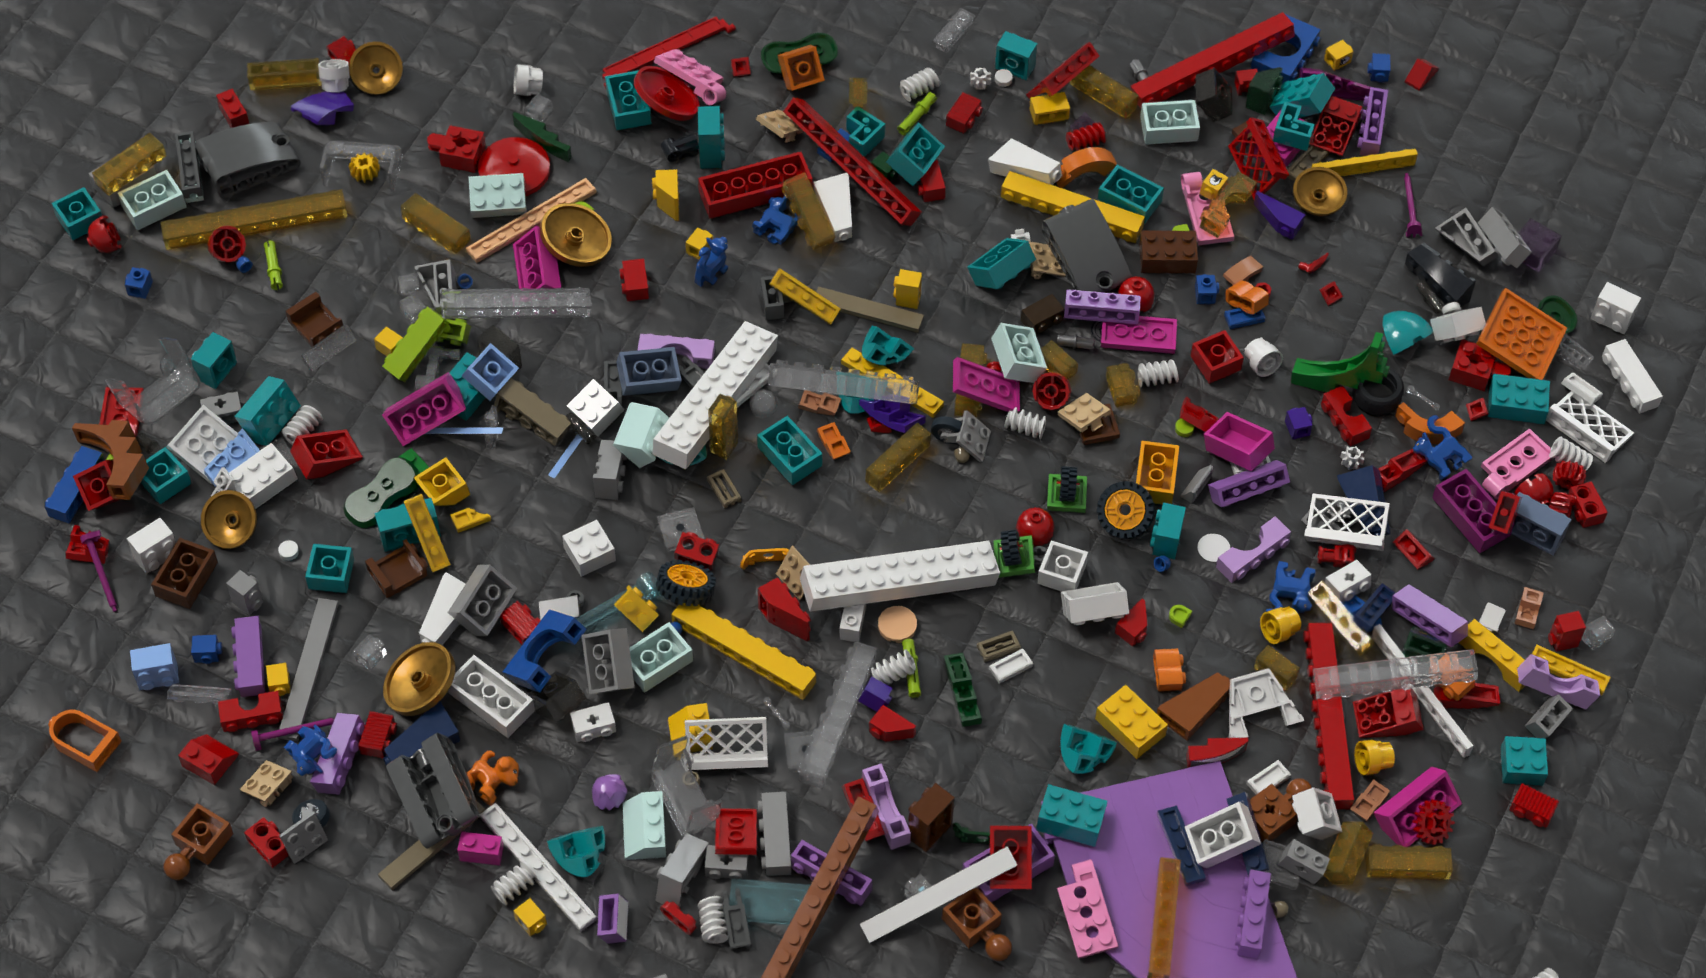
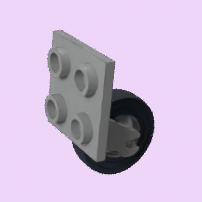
[931,410,991,462]
[279,799,330,864]

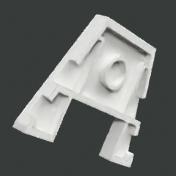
[1229,668,1304,738]

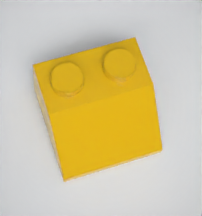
[652,170,679,221]
[414,457,470,506]
[668,703,713,755]

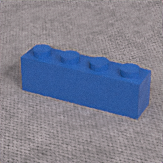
[45,446,105,523]

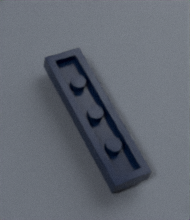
[1352,583,1395,632]
[1227,792,1270,875]
[1157,805,1206,886]

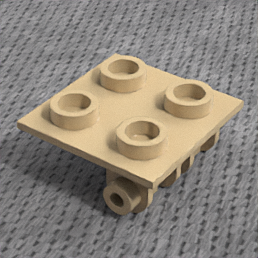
[1028,241,1065,279]
[776,546,810,600]
[240,760,293,807]

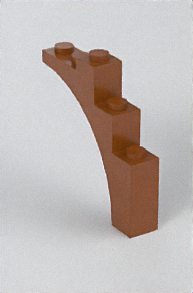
[72,420,149,500]

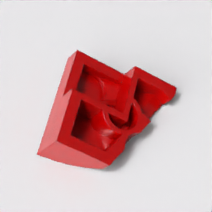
[1180,397,1219,432]
[66,525,109,564]

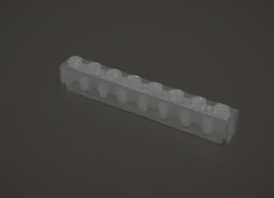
[440,288,592,319]
[768,359,920,404]
[797,641,877,789]
[1313,649,1478,700]

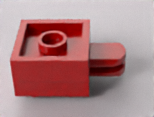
[427,125,486,173]
[1448,339,1511,391]

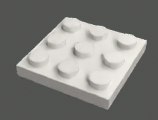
[166,405,238,484]

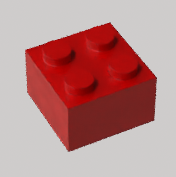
[1191,330,1244,384]

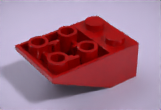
[1310,96,1363,156]
[758,577,811,641]
[1353,685,1424,738]

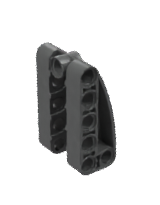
[195,122,301,198]
[1042,199,1132,293]
[386,732,479,849]

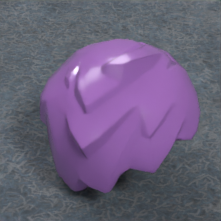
[592,774,627,810]

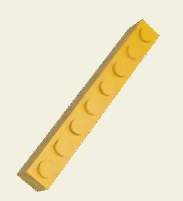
[1001,171,1145,243]
[671,603,816,700]

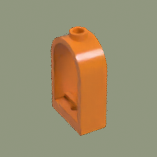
[48,710,121,772]

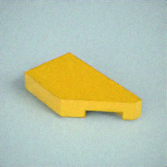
[450,508,491,533]

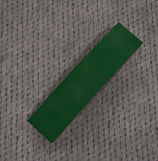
[512,112,572,162]
[944,653,982,727]

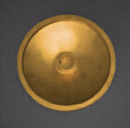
[540,203,612,267]
[383,642,455,716]

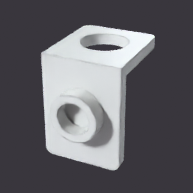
[1479,603,1506,634]

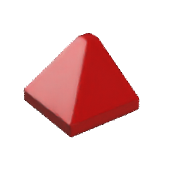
[731,57,751,77]
[1319,281,1343,306]
[1466,398,1489,421]
[867,417,892,433]

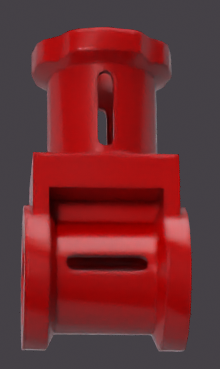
[1317,544,1357,568]

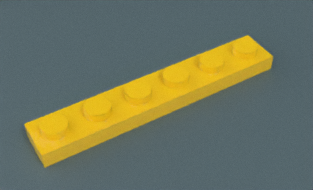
[1312,149,1418,176]
[841,347,944,418]

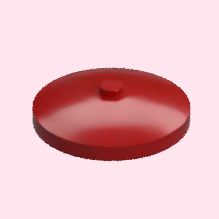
[634,66,700,121]
[478,137,550,196]

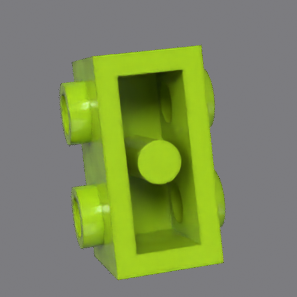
[436,315,471,346]

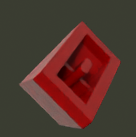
[1405,59,1439,91]

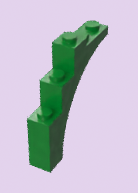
[1291,332,1390,392]

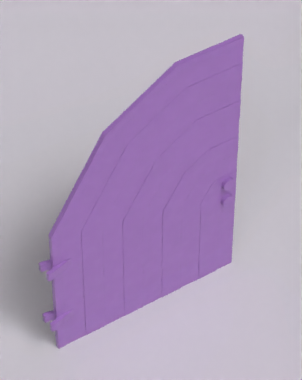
[1041,761,1297,978]

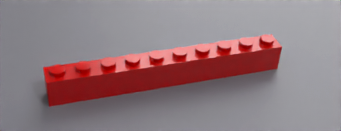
[1131,12,1295,108]
[783,97,922,226]
[1303,623,1354,809]

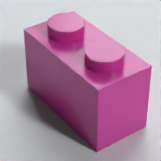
[457,832,504,866]

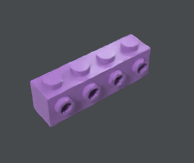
[1357,87,1388,156]
[1064,290,1141,324]
[1208,460,1290,507]
[1392,584,1468,647]
[232,616,265,697]
[310,713,365,795]
[791,840,872,906]
[1235,869,1271,959]

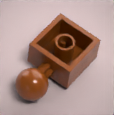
[1250,778,1312,846]
[163,803,234,880]
[942,887,1012,961]

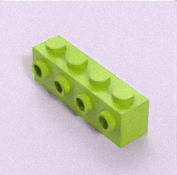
[382,306,450,382]

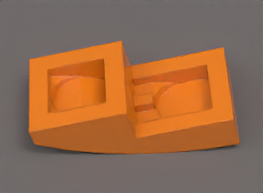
[817,422,851,460]

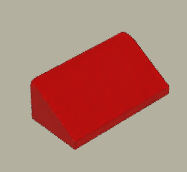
[1393,529,1435,570]

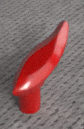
[1298,252,1329,273]

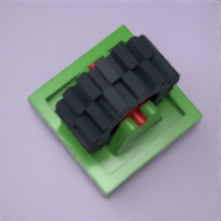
[1047,466,1087,513]
[993,529,1035,578]

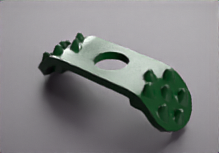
[953,822,990,844]

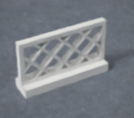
[1546,391,1634,463]
[1304,493,1390,551]
[685,717,768,770]

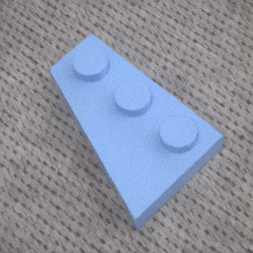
[204,428,260,487]

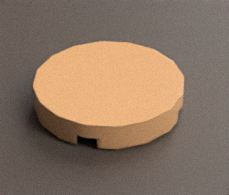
[878,606,917,643]

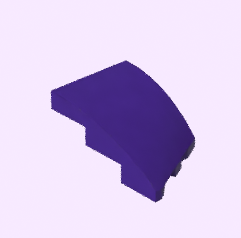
[291,91,354,125]
[859,394,926,433]

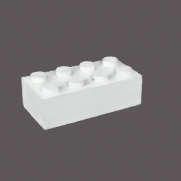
[448,655,535,738]

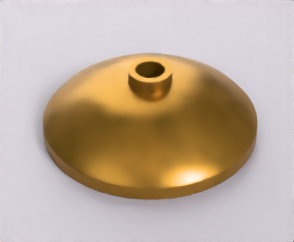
[349,42,403,95]
[1293,167,1347,216]
[201,490,257,548]

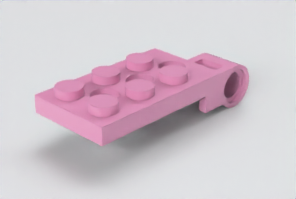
[654,49,726,105]
[1181,172,1234,246]
[1481,428,1554,499]
[1057,859,1118,959]

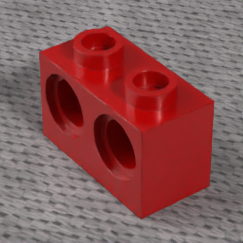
[1568,481,1608,528]
[674,532,719,571]
[244,817,289,868]

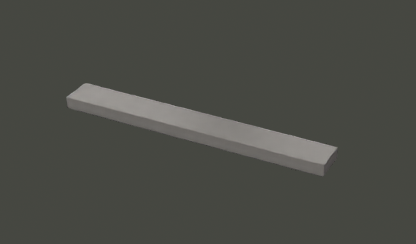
[278,598,338,742]

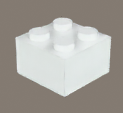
[1590,282,1641,334]
[1430,307,1486,343]
[567,379,624,436]
[127,518,176,574]
[562,520,616,577]
[1037,540,1088,591]
[1292,787,1342,840]

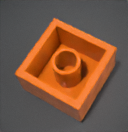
[778,45,825,91]

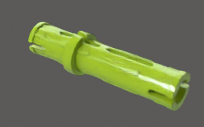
[897,92,937,135]
[264,240,283,290]
[902,639,921,698]

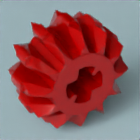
[1552,460,1586,490]
[1549,492,1573,518]

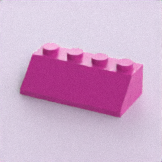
[513,225,562,304]
[382,372,466,446]
[1374,767,1462,850]

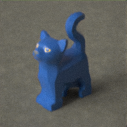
[752,195,812,245]
[695,237,728,287]
[1413,415,1472,481]
[1266,561,1316,613]
[284,724,337,776]

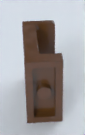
[286,292,344,349]
[365,539,428,598]

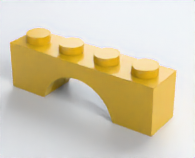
[1458,619,1525,692]

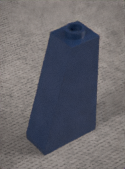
[1337,465,1390,536]
[383,701,460,765]

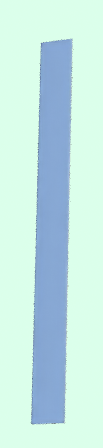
[548,424,589,478]
[425,427,503,434]

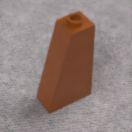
[1157,672,1230,741]

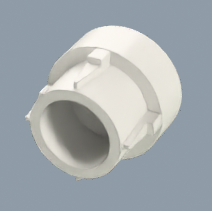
[318,59,350,92]
[514,64,543,96]
[1244,337,1283,377]

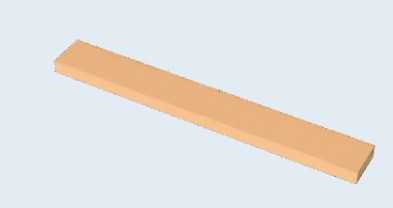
[466,178,596,263]

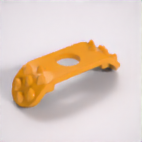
[740,548,789,569]

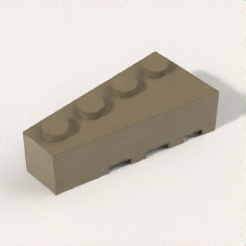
[493,378,571,446]

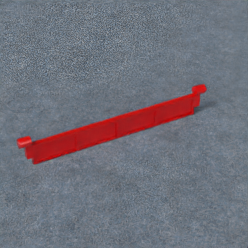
[602,17,736,89]

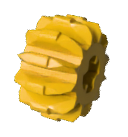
[349,152,380,183]

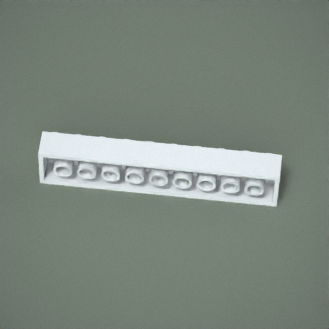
[652,321,778,469]
[800,541,1000,612]

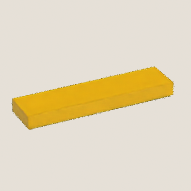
[769,268,841,325]
[403,494,451,572]
[1532,644,1611,696]

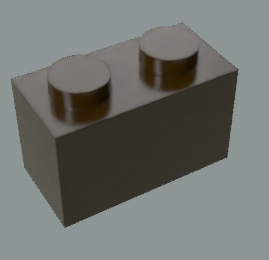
[1021,294,1065,334]

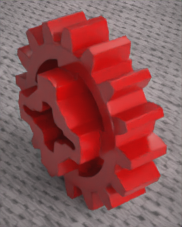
[1412,799,1455,845]

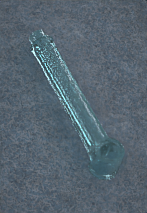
[559,572,660,643]

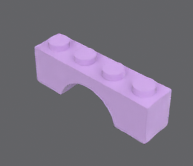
[638,334,715,369]
[1216,516,1291,583]
[1517,654,1600,709]
[862,764,911,850]

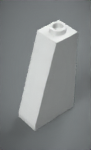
[988,138,1062,185]
[813,173,852,242]
[419,573,465,645]

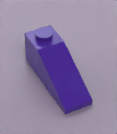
[1254,191,1305,240]

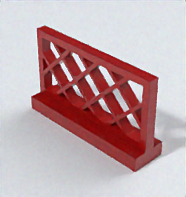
[1026,42,1099,99]
[1228,117,1289,200]

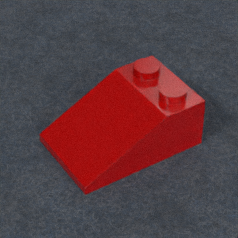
[290,429,363,479]
[990,825,1032,889]

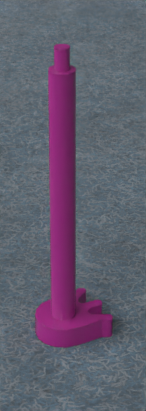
[1404,173,1423,238]
[80,530,117,612]
[251,718,335,751]

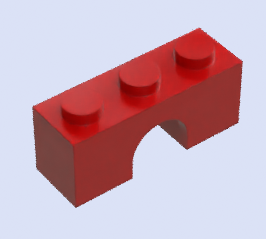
[1321,386,1372,446]
[218,691,283,732]

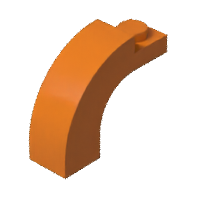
[1056,147,1117,188]
[1395,402,1465,444]

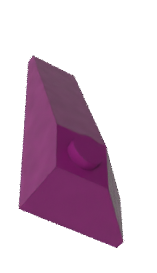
[1299,68,1370,101]

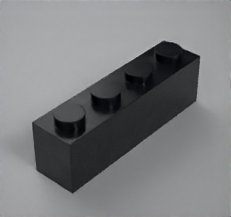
[1405,243,1476,307]

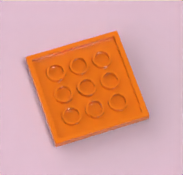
[1476,288,1567,380]

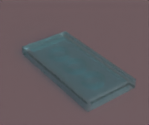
[729,879,810,924]

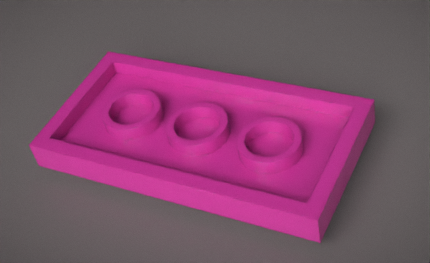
[1101,316,1177,354]
[953,357,1020,413]

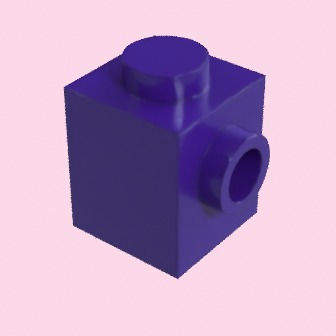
[1285,407,1312,440]
[858,676,892,712]

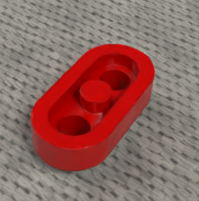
[660,901,696,935]

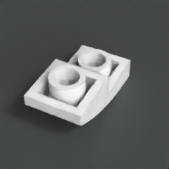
[211,467,235,497]

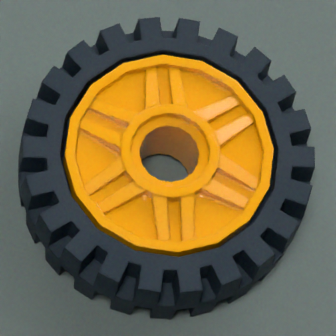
[1097,481,1155,539]
[656,560,716,606]

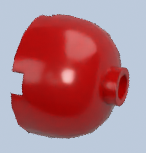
[87,215,122,253]
[207,226,246,263]
[1118,276,1154,313]
[1032,372,1071,410]
[1515,473,1554,506]
[1016,507,1055,547]

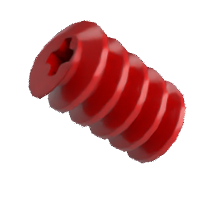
[1066,122,1106,151]

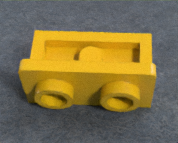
[614,585,659,632]

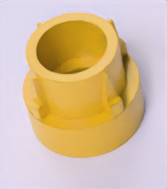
[1260,606,1301,644]
[1354,740,1395,775]

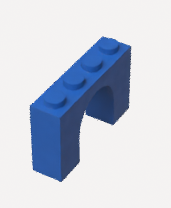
[1251,14,1321,84]
[503,609,586,692]

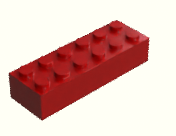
[698,152,813,219]

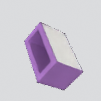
[597,894,628,944]

